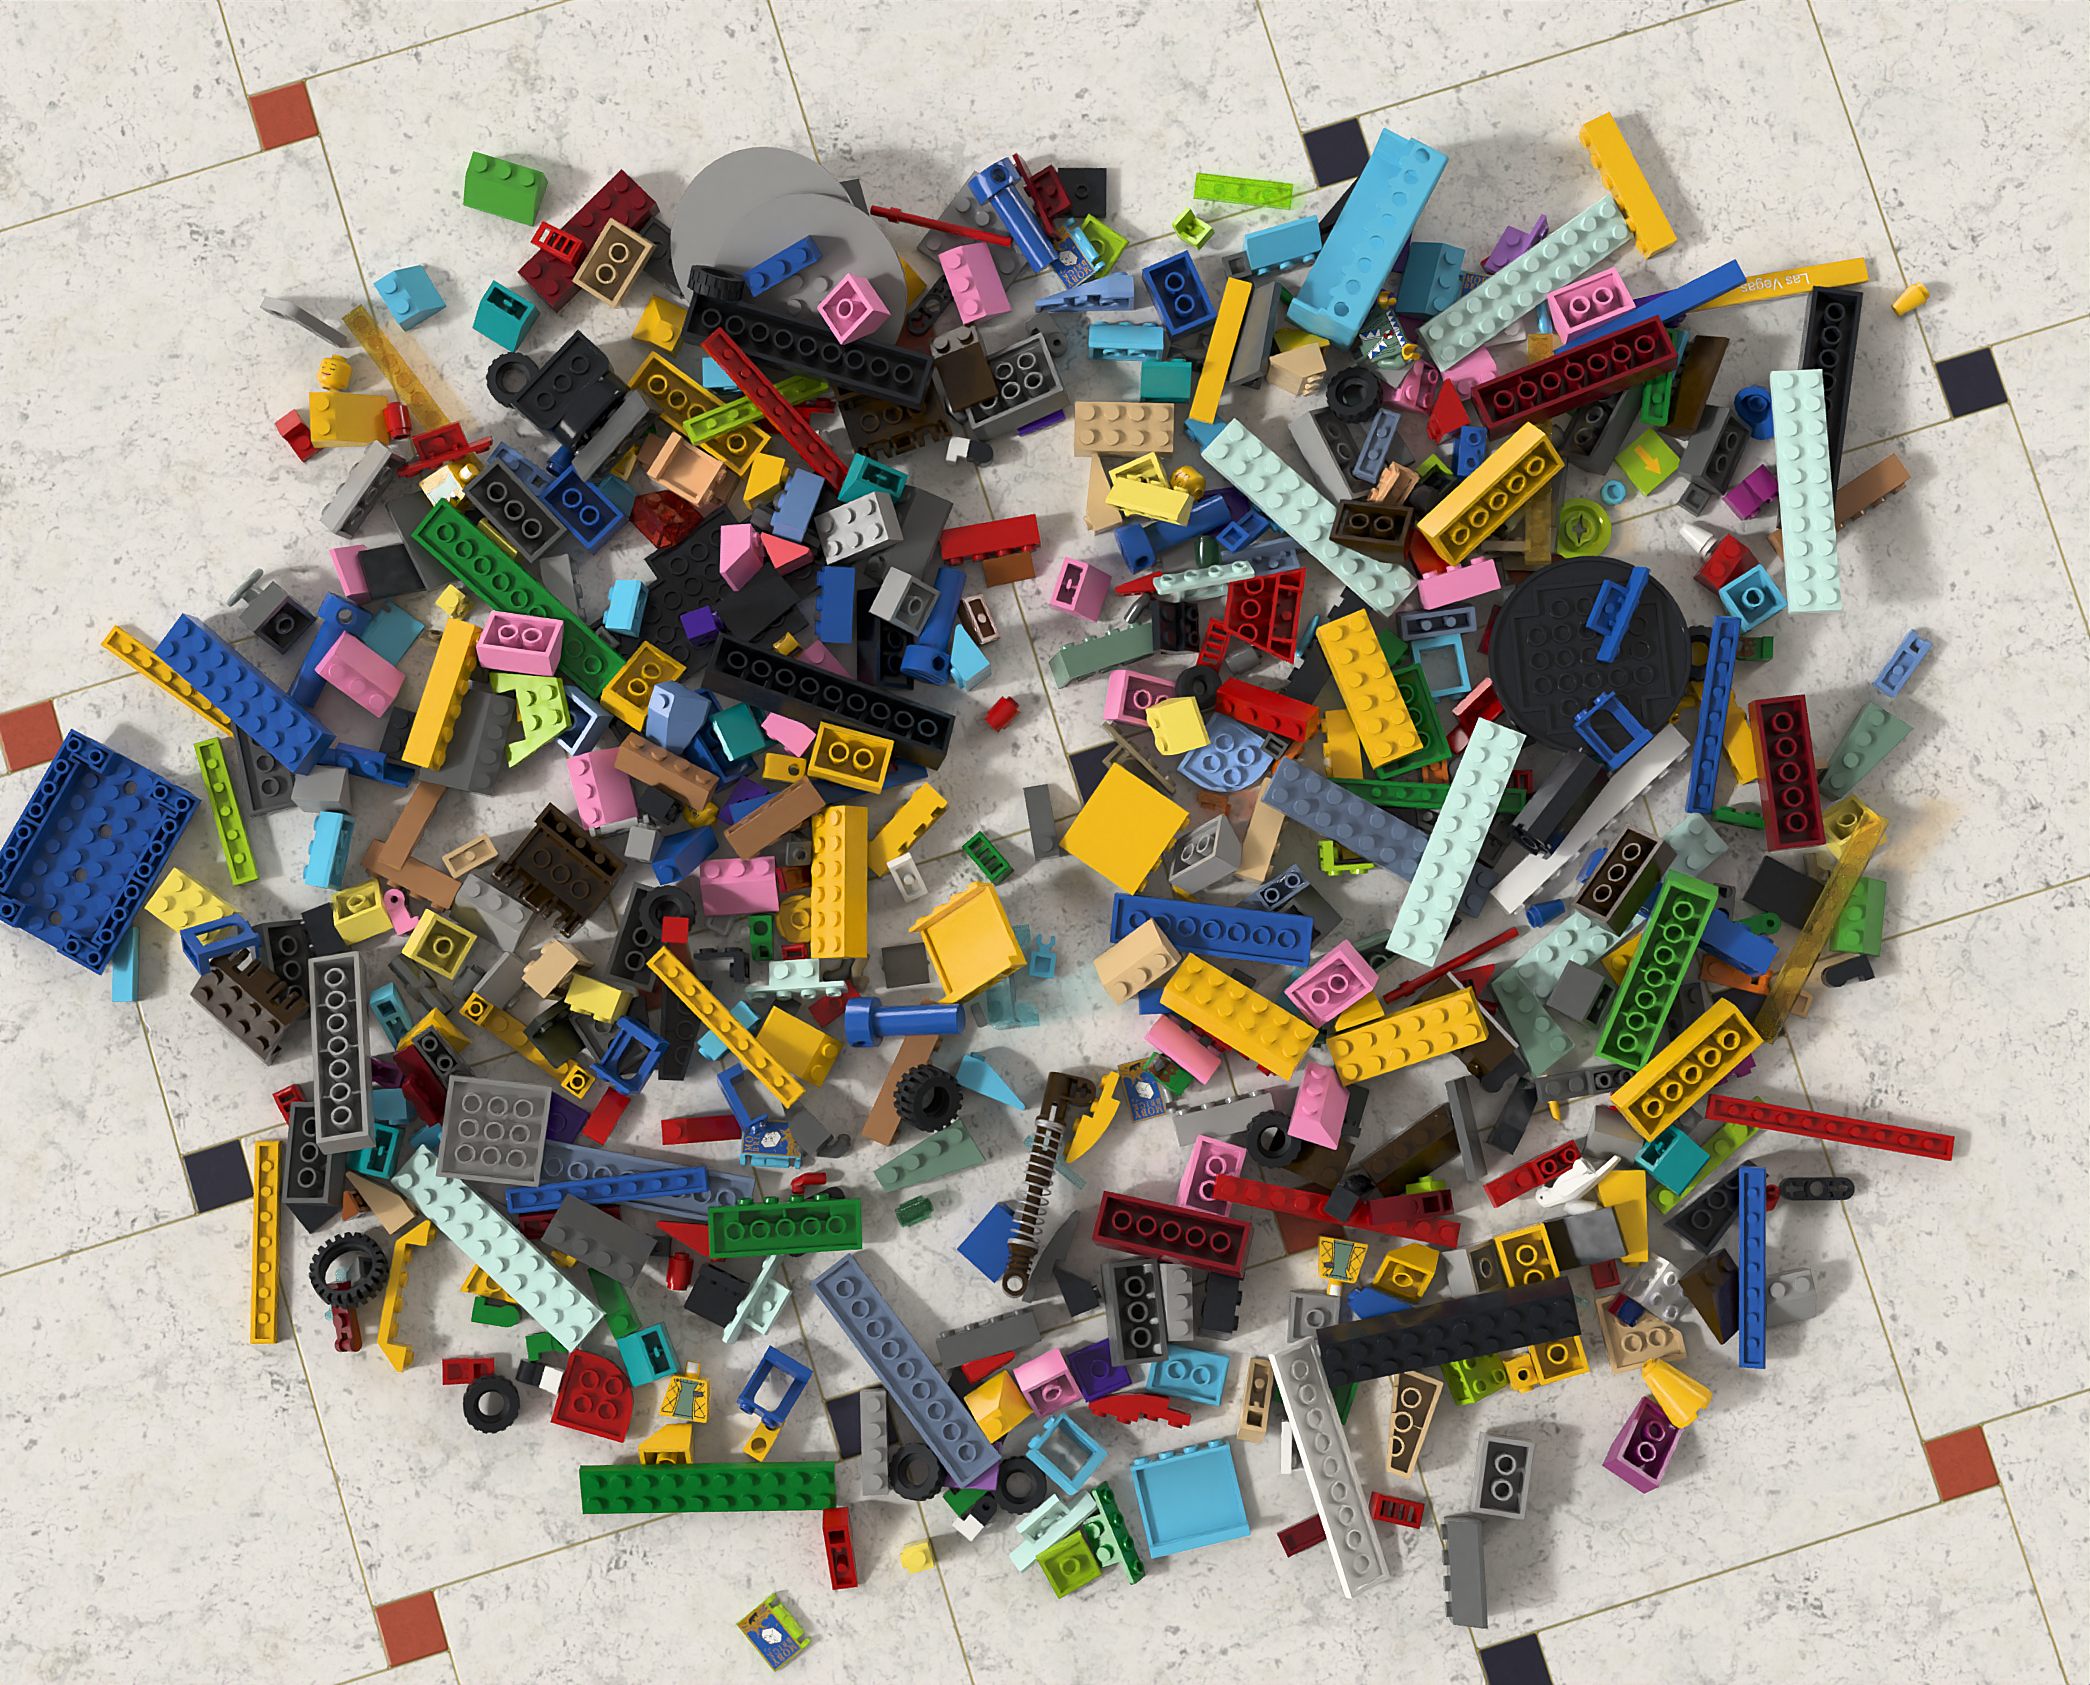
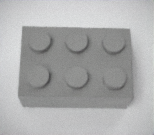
[814,492,904,566]
[1469,1431,1535,1520]

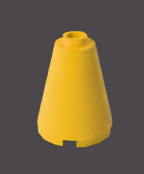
[1641,1358,1713,1429]

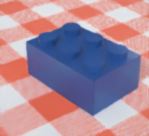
[1141,250,1217,343]
[537,464,629,555]
[814,565,855,643]

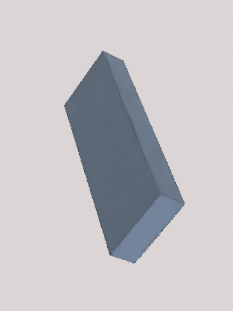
[1352,407,1402,484]

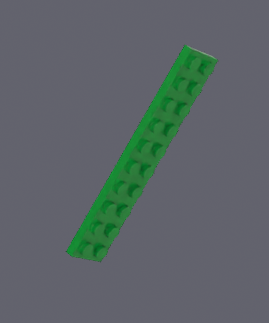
[411,498,627,700]
[579,1461,837,1514]

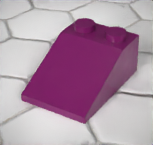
[1602,1396,1685,1494]

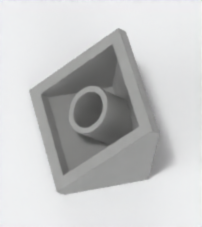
[291,765,353,815]
[1582,1106,1643,1168]

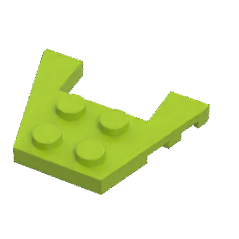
[489,672,572,767]

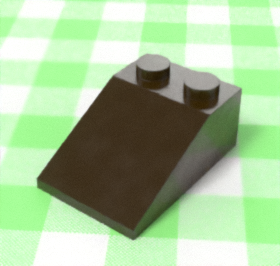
[928,322,1000,414]
[1329,499,1415,565]
[1268,1128,1356,1190]
[1677,1248,1739,1345]

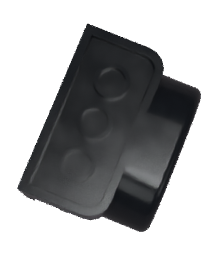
[509,330,631,454]

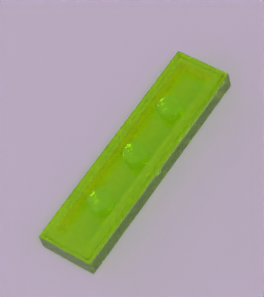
[1193,173,1293,210]

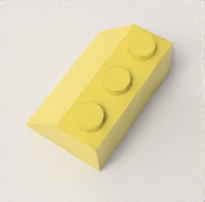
[1105,475,1194,527]

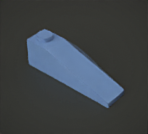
[1035,272,1134,313]
[646,680,712,757]

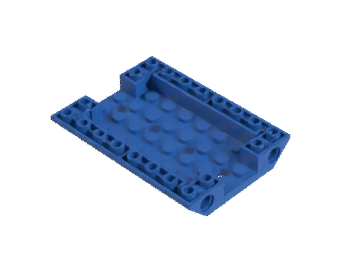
[0,729,202,976]

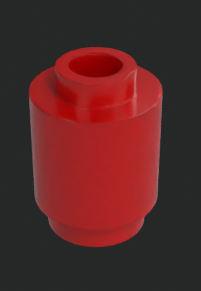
[383,402,412,440]
[984,696,1020,732]
[665,1252,694,1291]

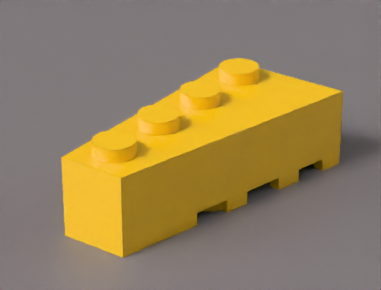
[867,782,950,879]

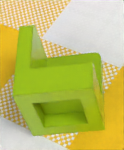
[1415,453,1454,484]

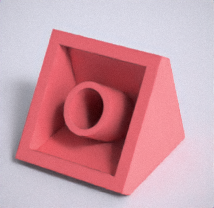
[760,532,815,576]

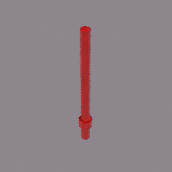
[870,205,1013,248]
[1383,927,1519,1005]

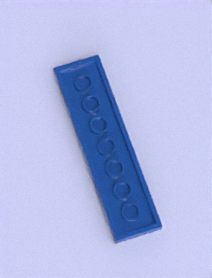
[1110,892,1314,968]

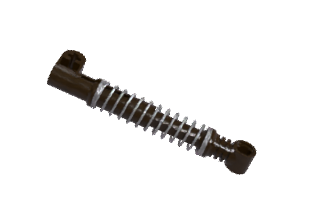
[1002,1072,1096,1298]

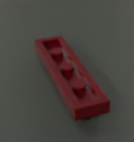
[518,1204,622,1240]

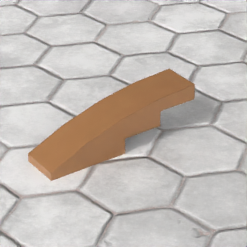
[378,781,449,871]

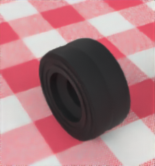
[1175,665,1222,711]

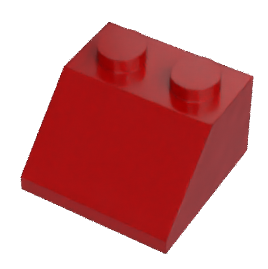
[1426,378,1471,446]
[1693,534,1760,598]

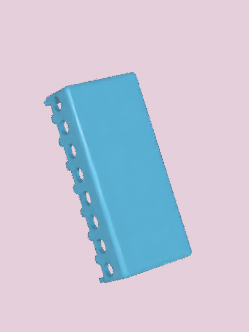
[1284,128,1449,352]

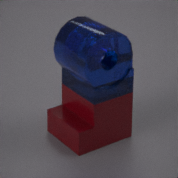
[1606,1292,1646,1328]

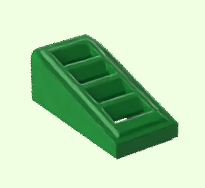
[962,831,1014,886]

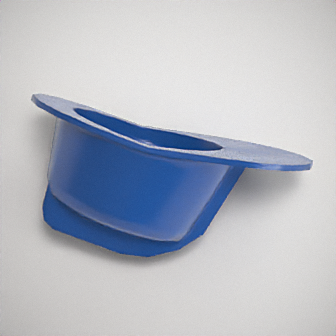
[1734,384,1774,440]

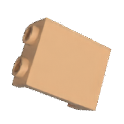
[647,431,727,509]

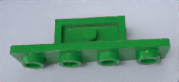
[1082,1481,1146,1585]

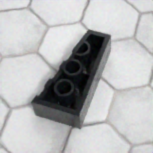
[658,980,713,1081]
[1663,1159,1769,1256]
[1197,1268,1246,1341]

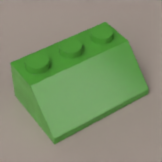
[463,151,548,227]
[1829,875,1887,957]

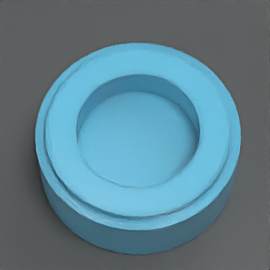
[1600,480,1626,506]

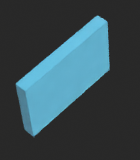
[1145,1342,1230,1407]

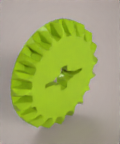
[1557,498,1612,559]

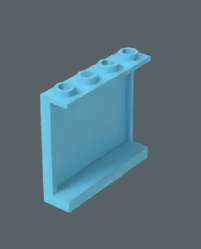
[1130,1439,1251,1559]

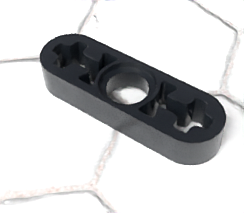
[907,275,954,337]
[1779,1177,1855,1201]

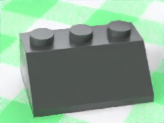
[1676,404,1753,496]

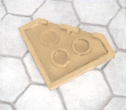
[1594,1293,1687,1375]

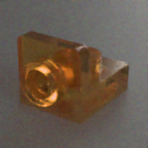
[1196,791,1232,819]

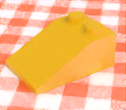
[309,392,390,448]
[599,640,686,732]
[756,1006,844,1088]

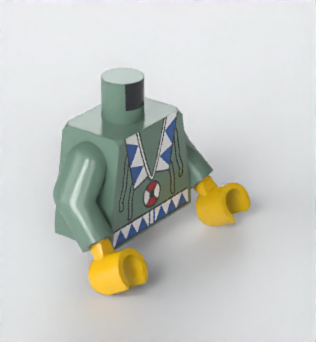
[1351,291,1420,371]

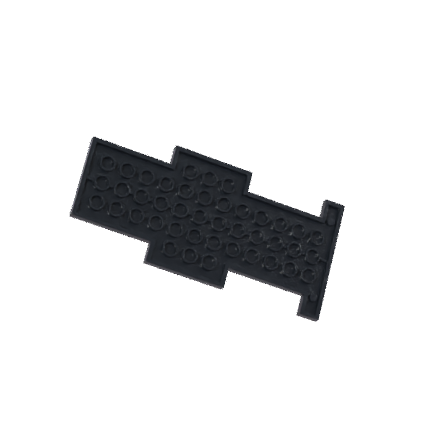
[589,471,866,744]

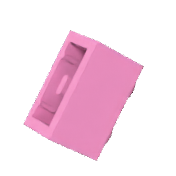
[1380,358,1439,416]
[1050,557,1112,624]

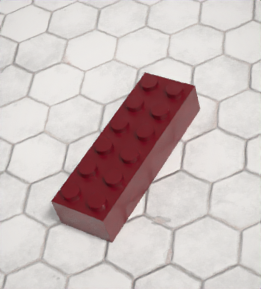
[517,169,660,313]
[1747,694,1826,852]
[1092,1191,1255,1278]

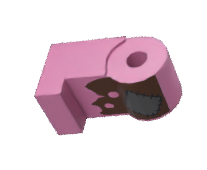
[383,889,421,937]

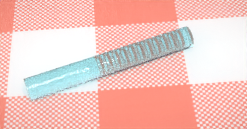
[1023,1135,1087,1190]

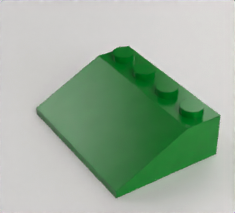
[1374,662,1452,781]

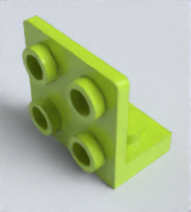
[1317,839,1374,876]
[1440,1353,1510,1406]

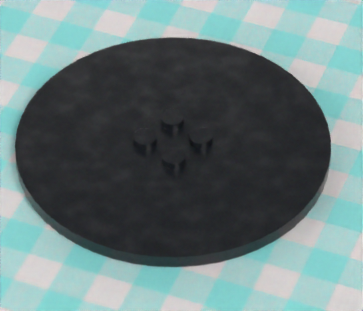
[1488,556,1692,756]

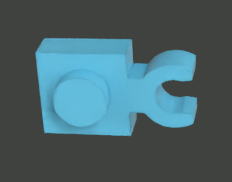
[1029,934,1057,979]

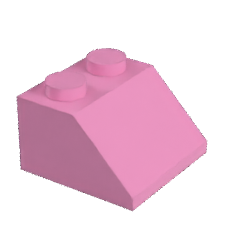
[817,273,891,345]
[1439,344,1499,401]
[720,524,767,591]
[329,544,371,605]
[761,713,819,757]
[1013,1347,1083,1420]

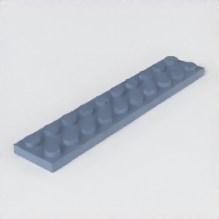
[1261,756,1499,919]
[511,1139,756,1222]
[809,1253,1002,1489]

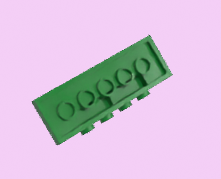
[708,1193,863,1259]

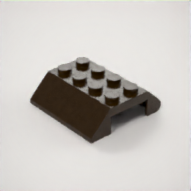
[831,348,953,462]
[491,802,628,939]
[190,948,310,1067]

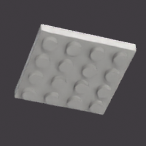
[917,170,1044,293]
[436,1074,552,1187]

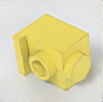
[435,584,476,621]

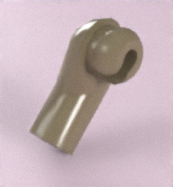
[1803,853,1834,885]
[851,953,870,989]

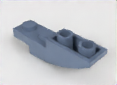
[1234,863,1310,911]

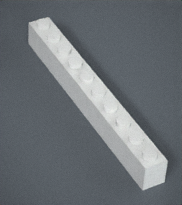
[1489,723,1691,915]

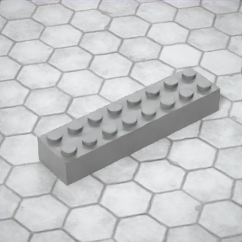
[308,951,376,1155]

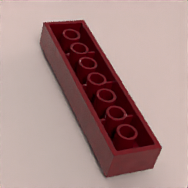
[1471,315,1678,442]

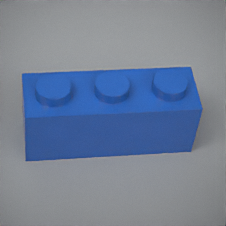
[741,235,822,297]

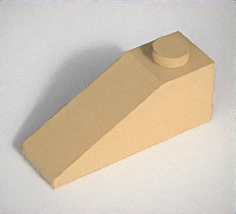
[1083,453,1123,536]
[345,1171,420,1235]
[1236,1357,1274,1444]

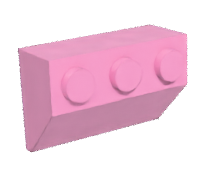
[938,242,1012,325]
[1547,267,1636,345]
[1417,556,1501,610]
[476,611,564,677]
[314,630,406,718]
[566,747,641,832]
[700,856,780,917]
[1144,1013,1222,1085]
[1287,1061,1350,1150]

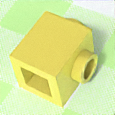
[900,1538,935,1575]

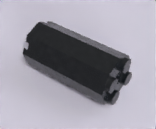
[1507,747,1610,860]

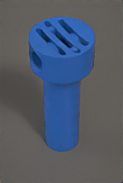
[967,157,1060,274]
[1114,494,1231,575]
[900,567,967,685]
[287,592,374,709]
[845,997,965,1048]

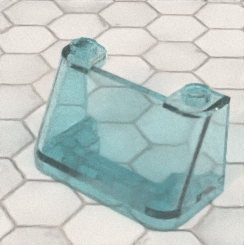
[986,924,1040,1031]

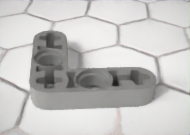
[260,296,347,348]

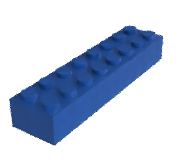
[153,613,337,776]
[1576,848,1779,978]

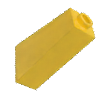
[1594,1169,1648,1267]

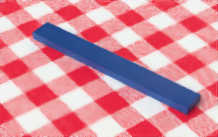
[1553,259,1747,355]
[1685,615,1742,815]
[729,758,928,824]
[505,1166,710,1214]
[1739,1166,1766,1369]

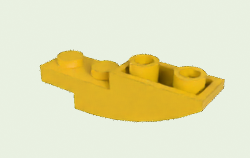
[1062,1071,1120,1163]

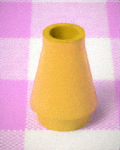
[1891,282,1930,317]

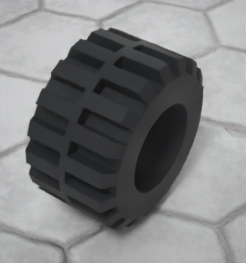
[893,1064,963,1133]

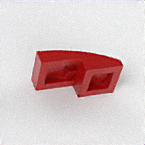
[582,1087,631,1146]
[442,1357,495,1385]

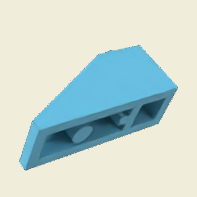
[369,982,415,1053]
[955,1052,1025,1111]

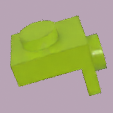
[1172,207,1215,251]
[1405,1176,1446,1195]

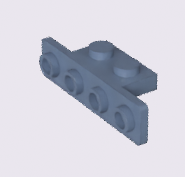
[1221,536,1309,576]

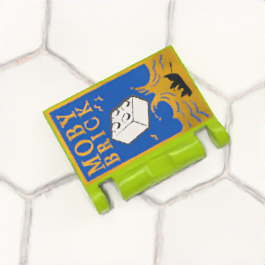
[736,1593,812,1672]

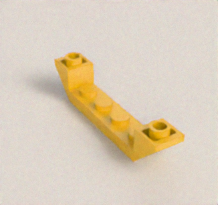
[459,992,596,1100]
[377,1219,438,1372]

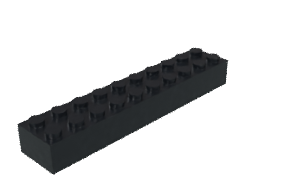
[1776,286,1863,529]
[680,291,935,411]
[700,632,956,771]
[1316,1276,1582,1388]

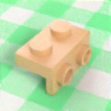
[1367,461,1419,506]

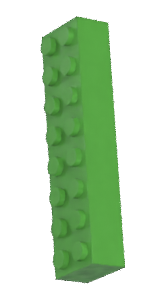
[1594,869,1719,1072]

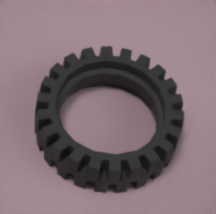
[309,1232,389,1309]

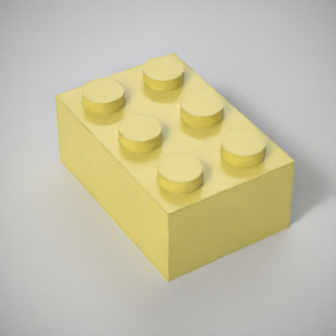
[144,867,242,946]

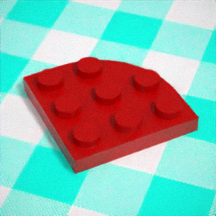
[550,1349,634,1443]

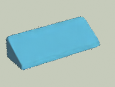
[112,926,140,1002]

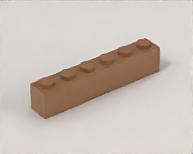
[1766,453,1911,562]
[861,997,944,1147]

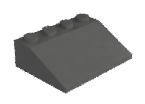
[965,332,1071,442]
[418,689,516,798]

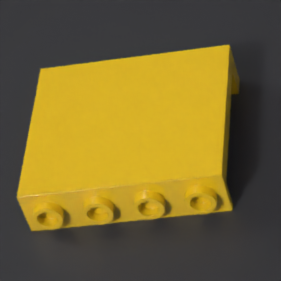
[1059,762,1191,896]
[908,881,1027,1005]

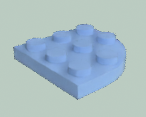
[1176,712,1273,793]

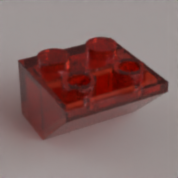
[629,489,703,549]

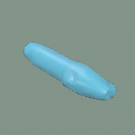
[1536,300,1552,337]
[1295,614,1320,658]

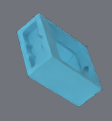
[1408,633,1471,704]
[697,1000,763,1061]
[1025,1412,1108,1496]

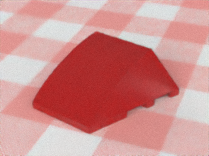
[1223,567,1307,665]

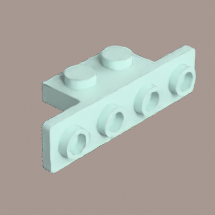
[1153,561,1255,602]
[745,958,848,1002]
[722,1254,793,1344]
[1009,1489,1098,1573]

